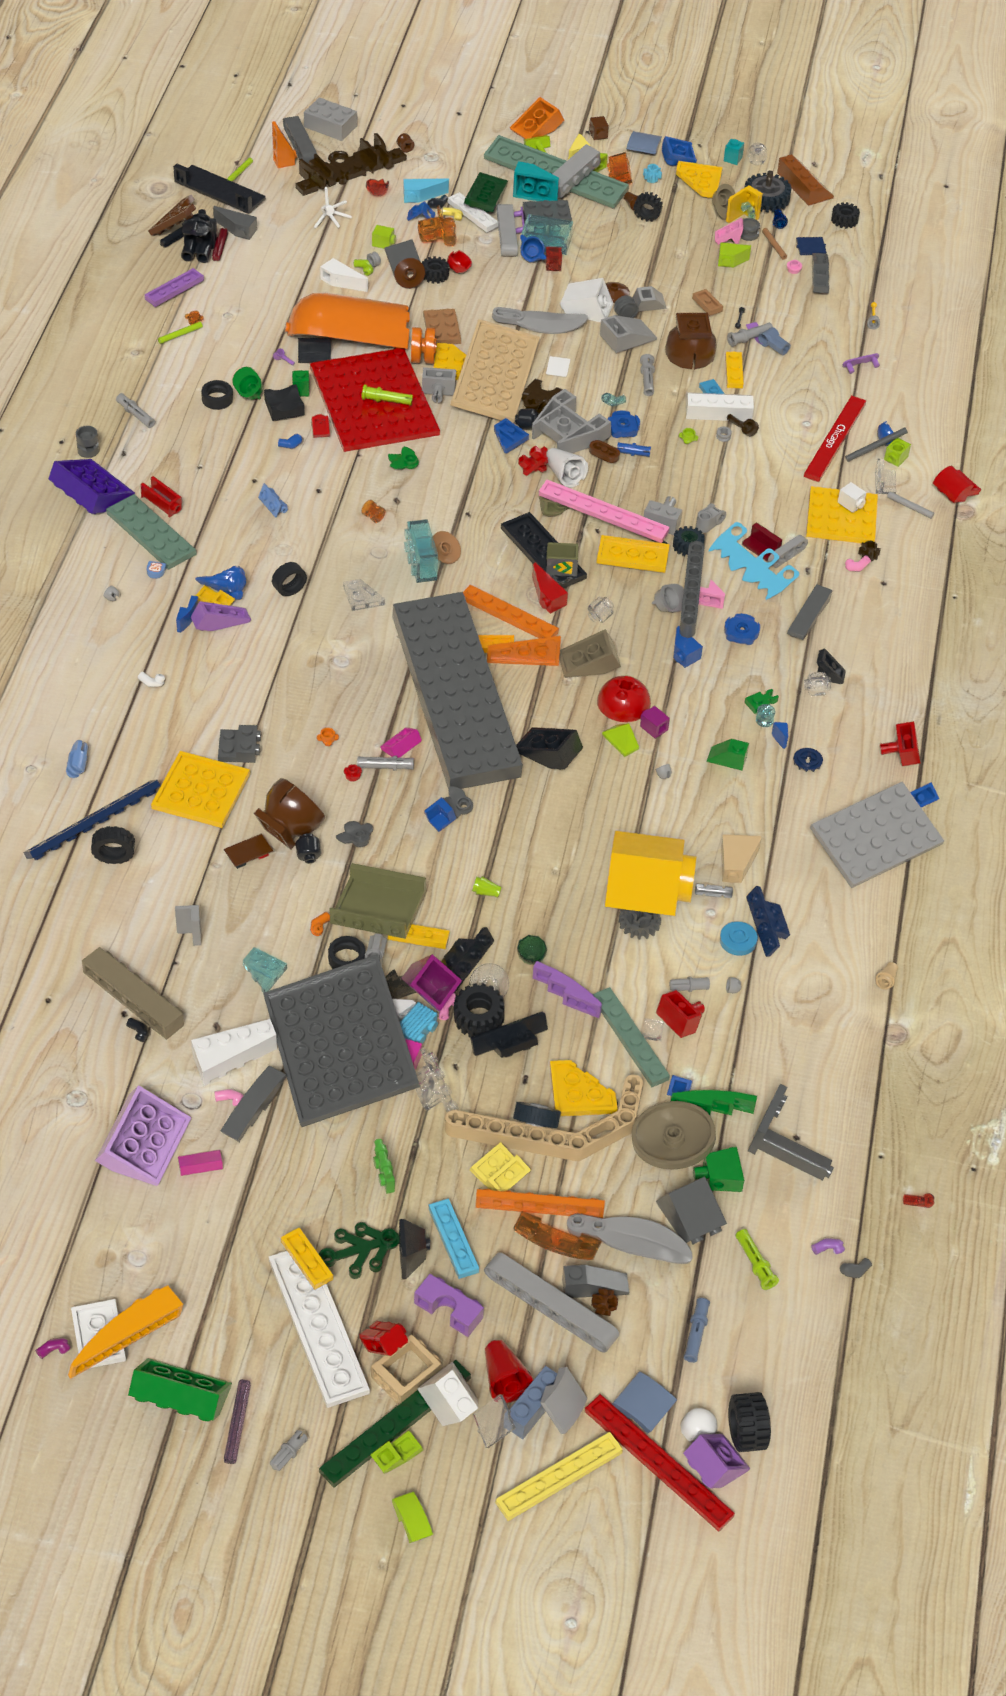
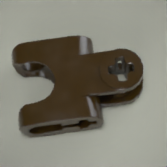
[521,378,563,414]

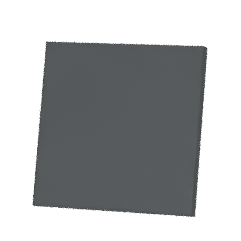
[384,239,420,275]

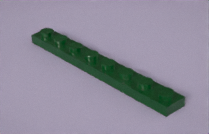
[319,1360,471,1488]

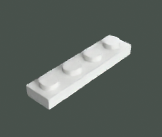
[448,192,498,233]

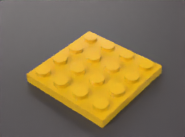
[806,486,878,543]
[151,751,250,828]

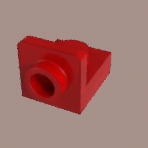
[311,414,330,438]

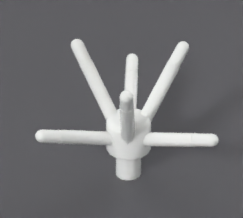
[314,187,352,228]

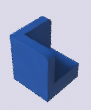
[424,797,456,832]

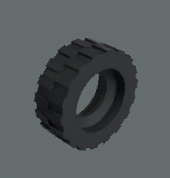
[91,826,135,864]

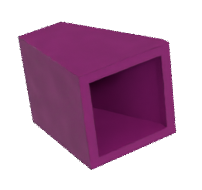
[401,954,462,1011]

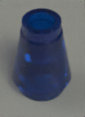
[773,209,788,229]

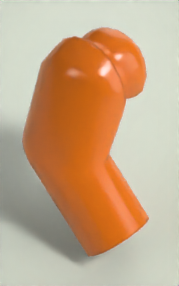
[310,912,330,936]

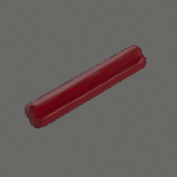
[212,228,228,261]

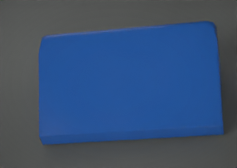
[910,782,940,808]

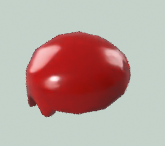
[447,250,472,273]

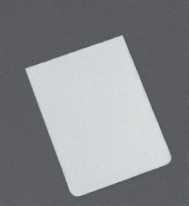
[546,356,570,377]

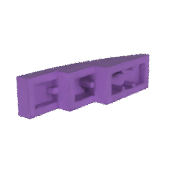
[533,961,602,1018]

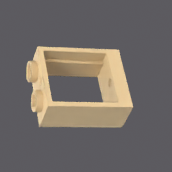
[371,1334,441,1405]

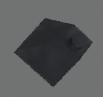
[399,1219,430,1280]

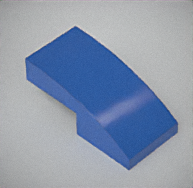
[176,595,199,633]

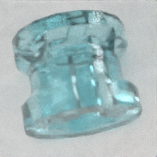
[756,704,775,727]

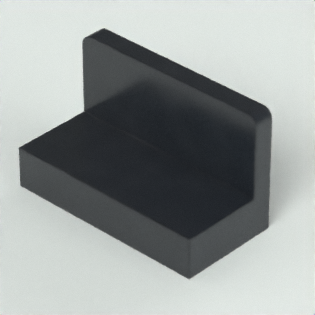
[298,338,331,363]

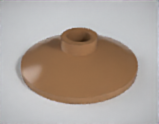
[430,531,461,564]

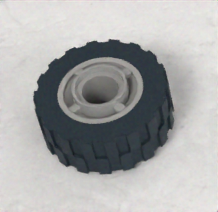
[513,1102,561,1128]

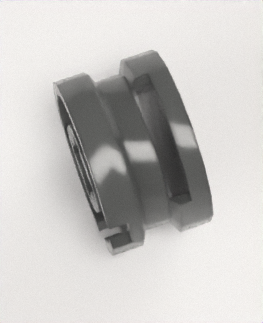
[741,218,760,241]
[614,295,639,318]

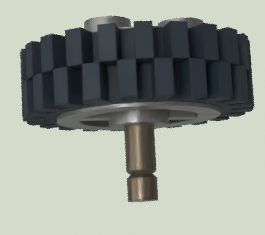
[744,170,792,212]

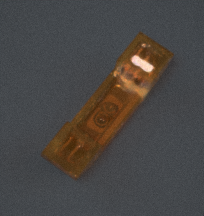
[514,1211,602,1260]

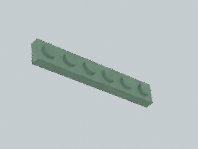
[593,987,670,1088]

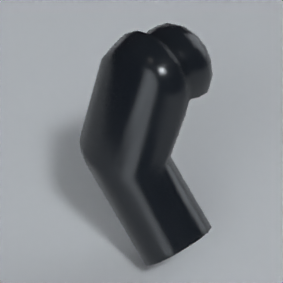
[427,195,448,209]
[126,1017,149,1042]

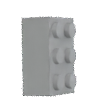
[304,98,357,141]

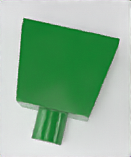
[693,1147,745,1192]

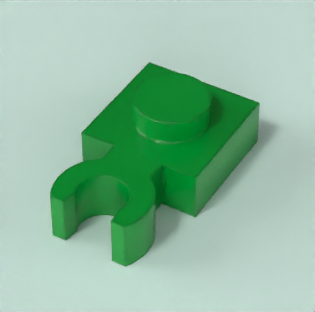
[744,689,779,714]

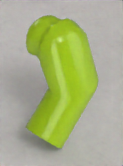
[353,259,373,276]

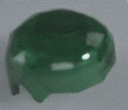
[517,935,547,965]

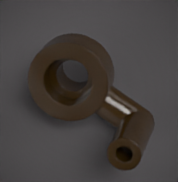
[727,414,759,437]

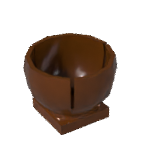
[665,312,717,370]
[253,778,325,850]

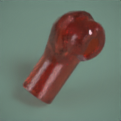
[903,1193,935,1208]

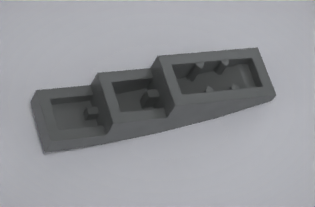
[812,253,829,293]
[220,1066,287,1143]

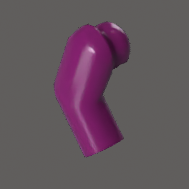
[35,1338,71,1359]

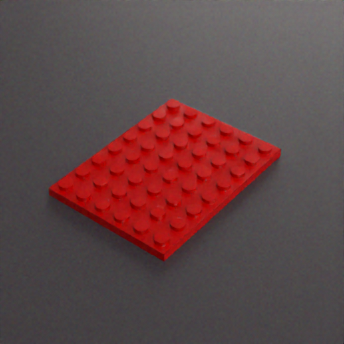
[310,348,440,452]

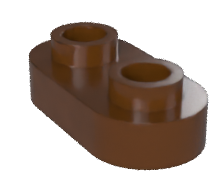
[589,440,620,463]

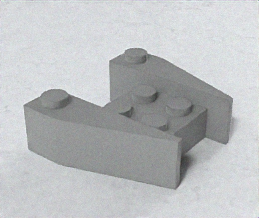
[532,389,611,453]

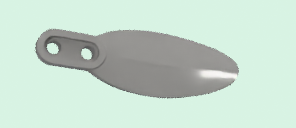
[492,307,588,334]
[567,1214,692,1264]

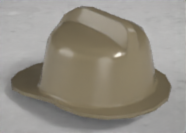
[712,184,735,220]

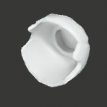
[680,1408,718,1441]

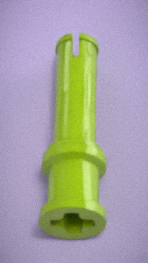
[362,385,413,405]
[735,1229,779,1290]

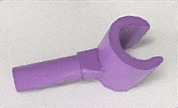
[273,348,295,366]

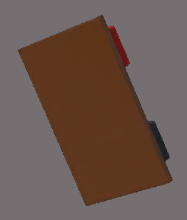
[224,833,273,869]

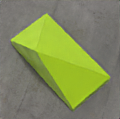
[602,723,639,757]

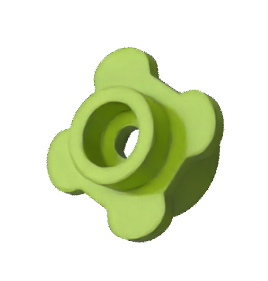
[679,428,698,444]

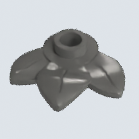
[443,786,473,819]
[336,821,373,847]

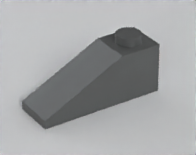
[213,206,257,240]
[562,1265,630,1298]

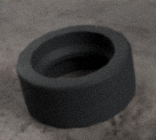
[201,380,233,410]
[272,562,307,596]
[328,936,366,969]

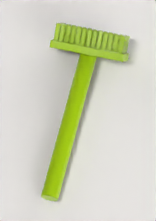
[524,135,551,153]

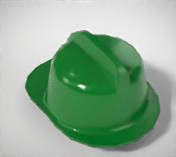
[232,367,263,400]

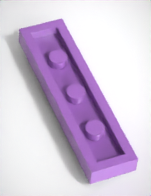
[145,268,204,307]

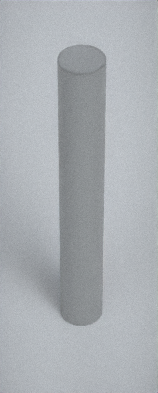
[887,491,934,519]

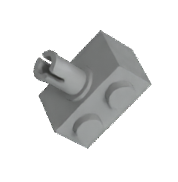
[422,367,456,403]
[644,496,682,535]

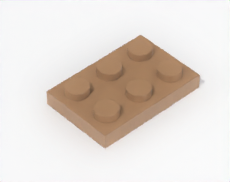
[423,309,461,346]

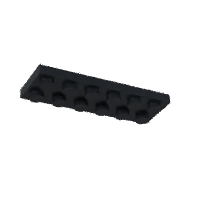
[501,512,587,588]

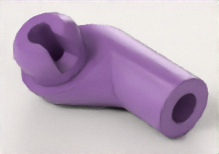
[811,1238,845,1255]

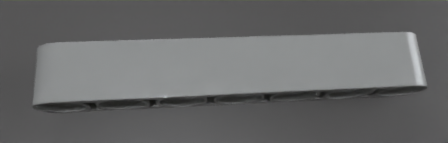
[484,1252,619,1353]

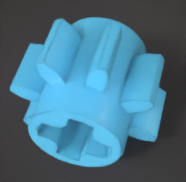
[643,164,662,183]

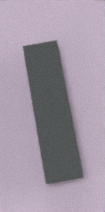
[787,584,833,640]

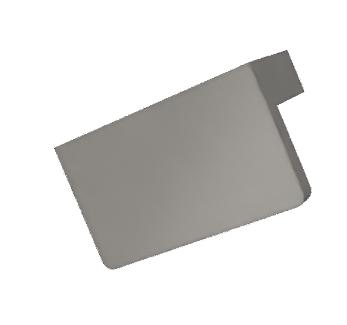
[175,905,201,946]

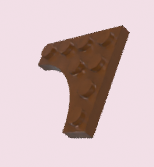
[148,195,196,236]

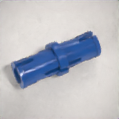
[617,442,651,457]

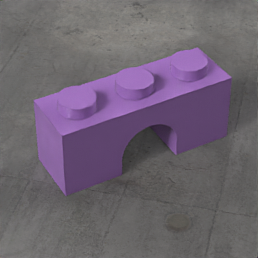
[414,1274,484,1337]

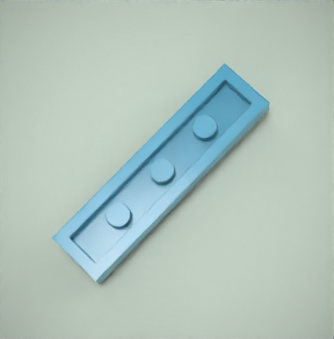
[428,1198,479,1279]

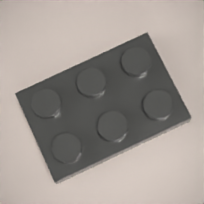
[522,200,572,225]

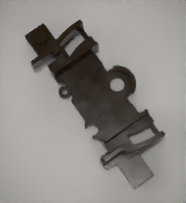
[295,133,407,196]

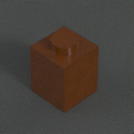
[589,116,609,140]

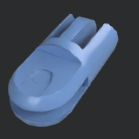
[66,740,88,778]

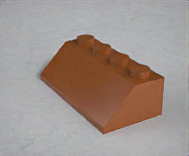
[777,154,834,206]

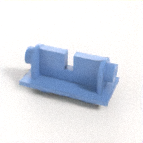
[258,483,288,518]

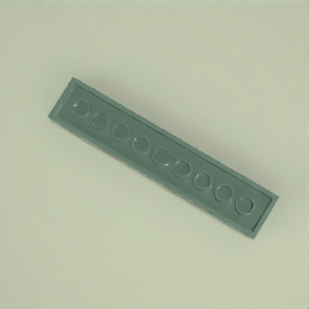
[484,135,629,208]

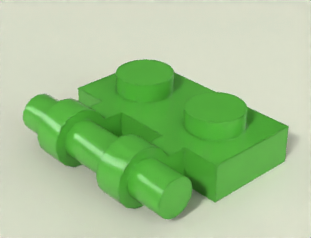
[373,1139,395,1194]

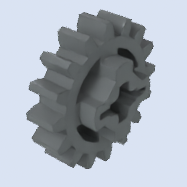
[618,909,661,940]

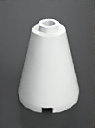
[546,448,588,488]

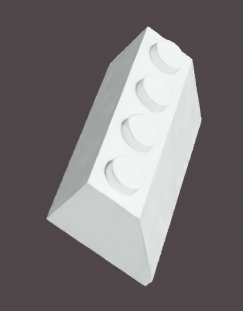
[686,392,754,422]

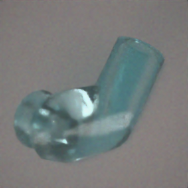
[741,201,756,219]
[601,393,626,407]

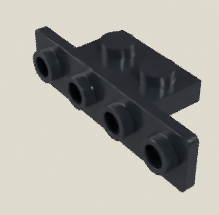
[441,927,494,993]
[470,1011,548,1058]

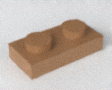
[692,289,723,316]

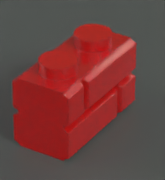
[359,1321,408,1356]

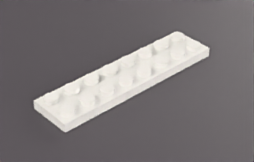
[269,1251,370,1408]

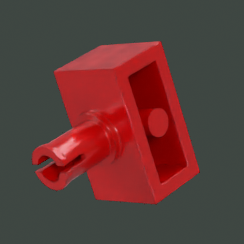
[880,721,921,766]
[656,990,705,1038]

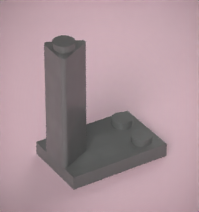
[748,1084,834,1181]

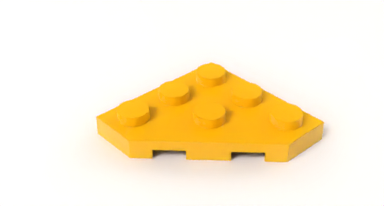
[676,161,723,198]
[433,343,466,380]
[550,1060,618,1116]

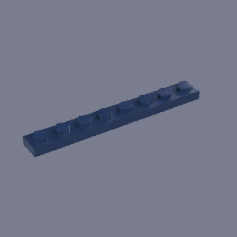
[23,780,160,860]

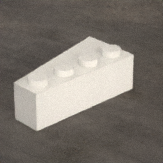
[191,1019,277,1086]

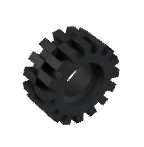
[633,192,663,222]
[831,202,860,229]
[422,256,449,284]

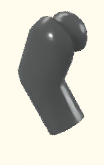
[840,1258,872,1279]

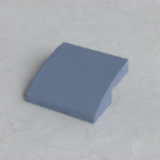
[626,131,662,154]
[612,1372,677,1434]

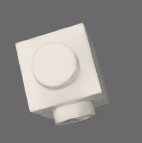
[838,482,866,512]

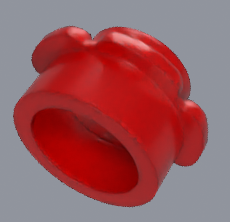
[344,764,362,782]

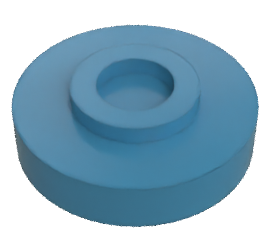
[720,922,758,956]

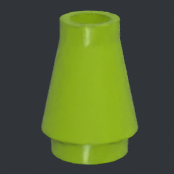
[472,876,501,898]

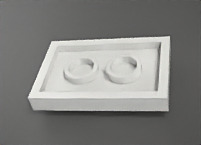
[71,1299,126,1368]

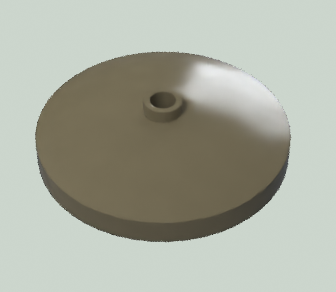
[632,1101,716,1170]

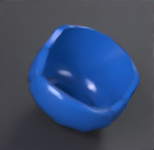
[877,421,894,446]

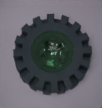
[673,526,705,557]

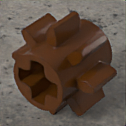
[591,1288,618,1316]

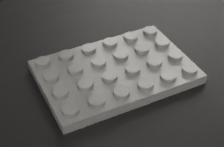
[810,782,944,888]

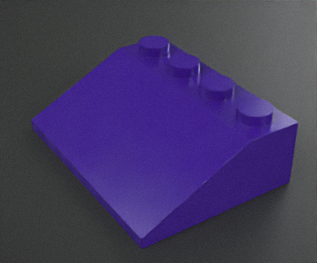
[48,459,135,514]

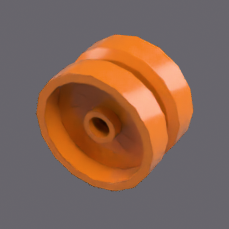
[411,327,436,364]

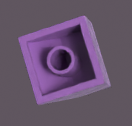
[683,1434,750,1489]

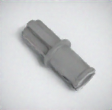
[669,976,710,992]
[270,1430,308,1471]

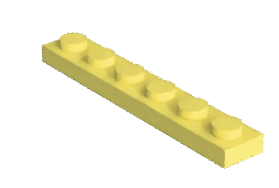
[495,1432,623,1521]

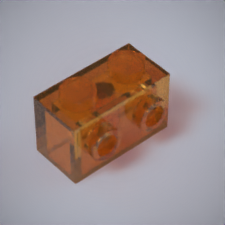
[607,152,633,184]

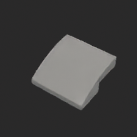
[540,1367,587,1434]

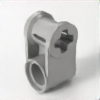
[696,503,726,533]

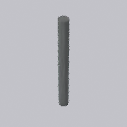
[845,427,908,462]

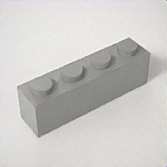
[553,144,601,198]

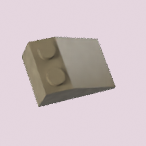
[559,629,621,678]

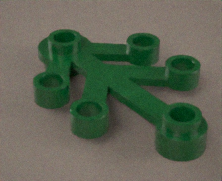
[319,1222,399,1279]

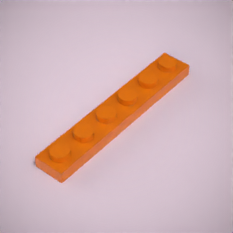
[463,585,559,638]
[476,1189,605,1219]

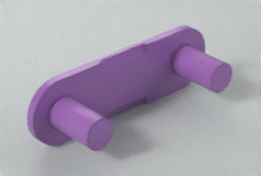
[514,207,527,235]
[842,353,880,374]

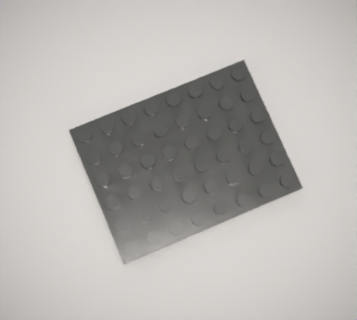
[263,954,420,1127]

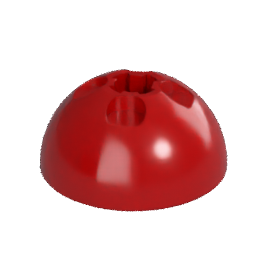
[597,675,651,722]

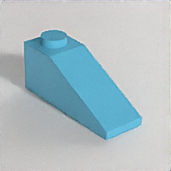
[403,178,449,203]

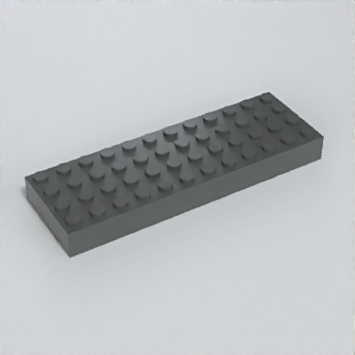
[392,592,523,790]

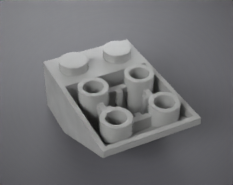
[600,315,657,353]

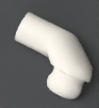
[138,672,165,687]

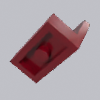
[742,522,783,561]

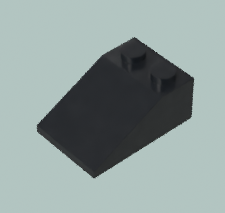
[516,727,583,770]

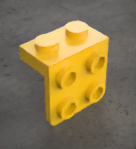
[726,185,763,223]

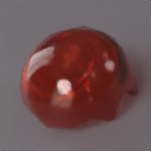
[366,179,389,196]

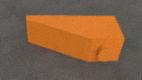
[272,121,297,168]

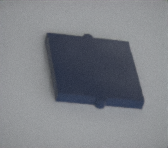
[796,237,827,255]

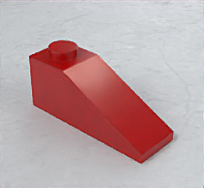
[532,562,568,614]

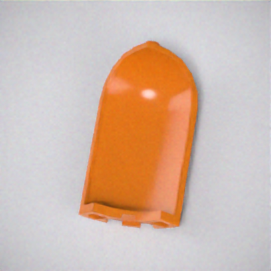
[285,293,410,350]

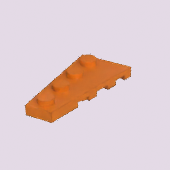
[487,636,561,666]

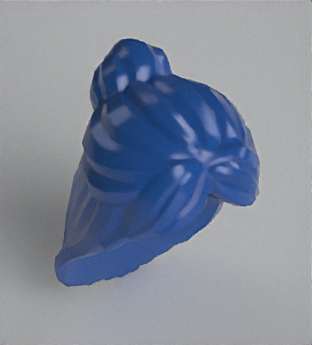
[195,566,246,600]

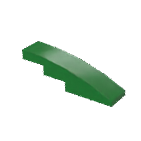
[671,1090,757,1116]

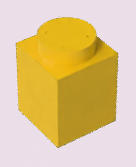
[605,831,697,916]

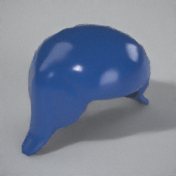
[520,235,546,262]

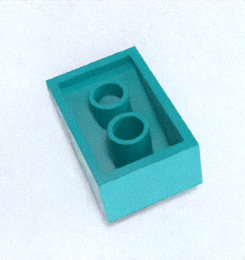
[513,161,559,201]

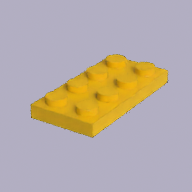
[597,535,670,573]

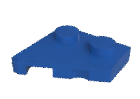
[494,418,529,453]

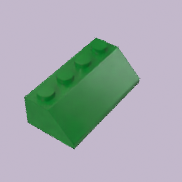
[128,1358,232,1422]

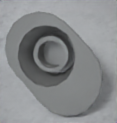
[652,584,684,612]

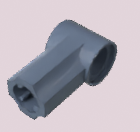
[758,327,791,355]

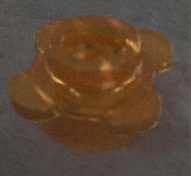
[185,311,204,325]

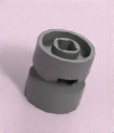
[76,426,99,458]

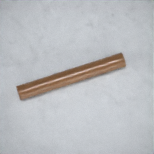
[762,228,787,260]

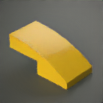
[195,585,235,606]

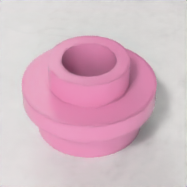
[787,260,802,274]

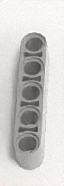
[497,204,518,256]

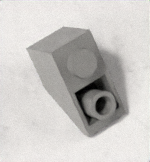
[632,286,666,312]

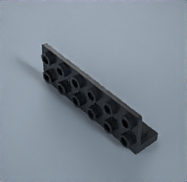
[173,164,266,214]

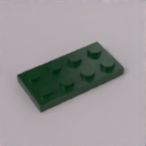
[464,172,508,212]

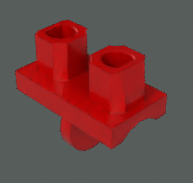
[518,446,548,476]

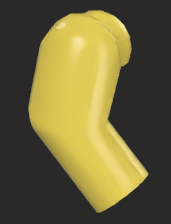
[443,207,463,221]

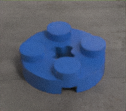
[608,410,640,438]
[724,613,760,645]

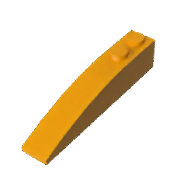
[68,1285,183,1379]

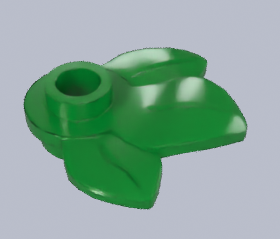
[388,446,419,469]

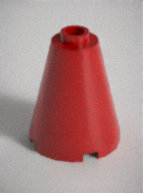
[485,1340,533,1403]

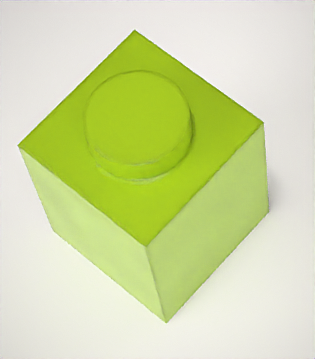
[372,225,396,249]

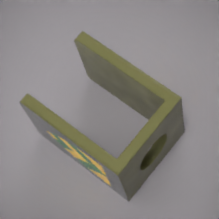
[546,542,578,576]

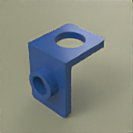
[407,201,435,223]

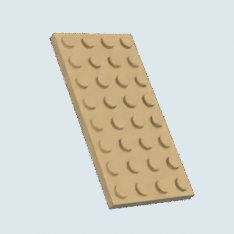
[450,319,540,423]

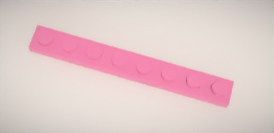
[539,479,669,543]

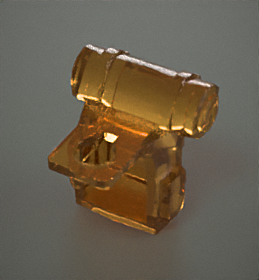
[418,205,457,246]

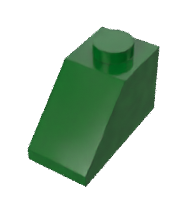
[292,370,309,397]
[707,739,749,771]

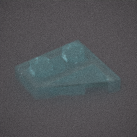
[243,947,287,993]

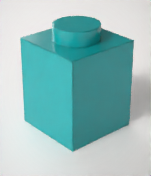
[723,139,744,165]

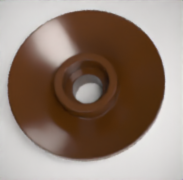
[394,258,425,289]
[605,282,630,303]

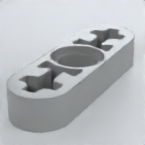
[768,535,808,568]

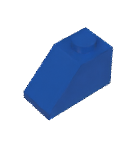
[673,626,703,668]

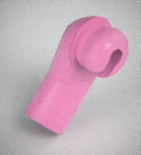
[845,556,871,572]
[439,993,456,1020]
[214,1089,243,1106]

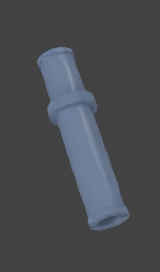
[684,1298,710,1363]

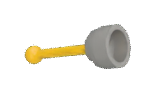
[867,302,880,330]

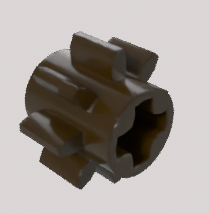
[858,541,881,562]

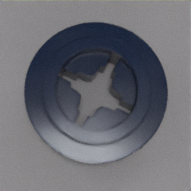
[793,748,823,772]

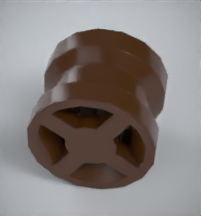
[396,133,415,153]

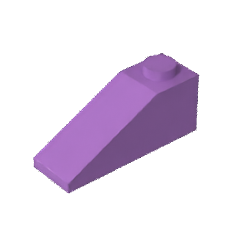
[191,601,251,631]

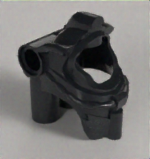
[181,209,217,263]

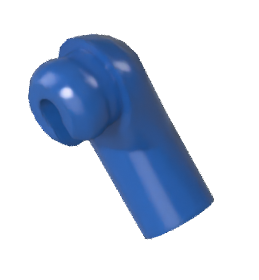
[278,434,302,449]

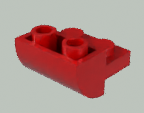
[933,465,981,503]

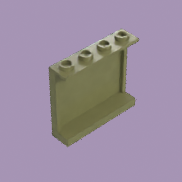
[329,863,427,939]

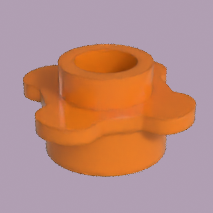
[317,728,339,746]

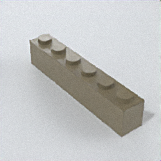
[82,947,184,1040]

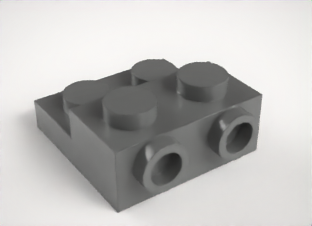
[218,725,261,763]

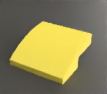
[470,1142,531,1191]

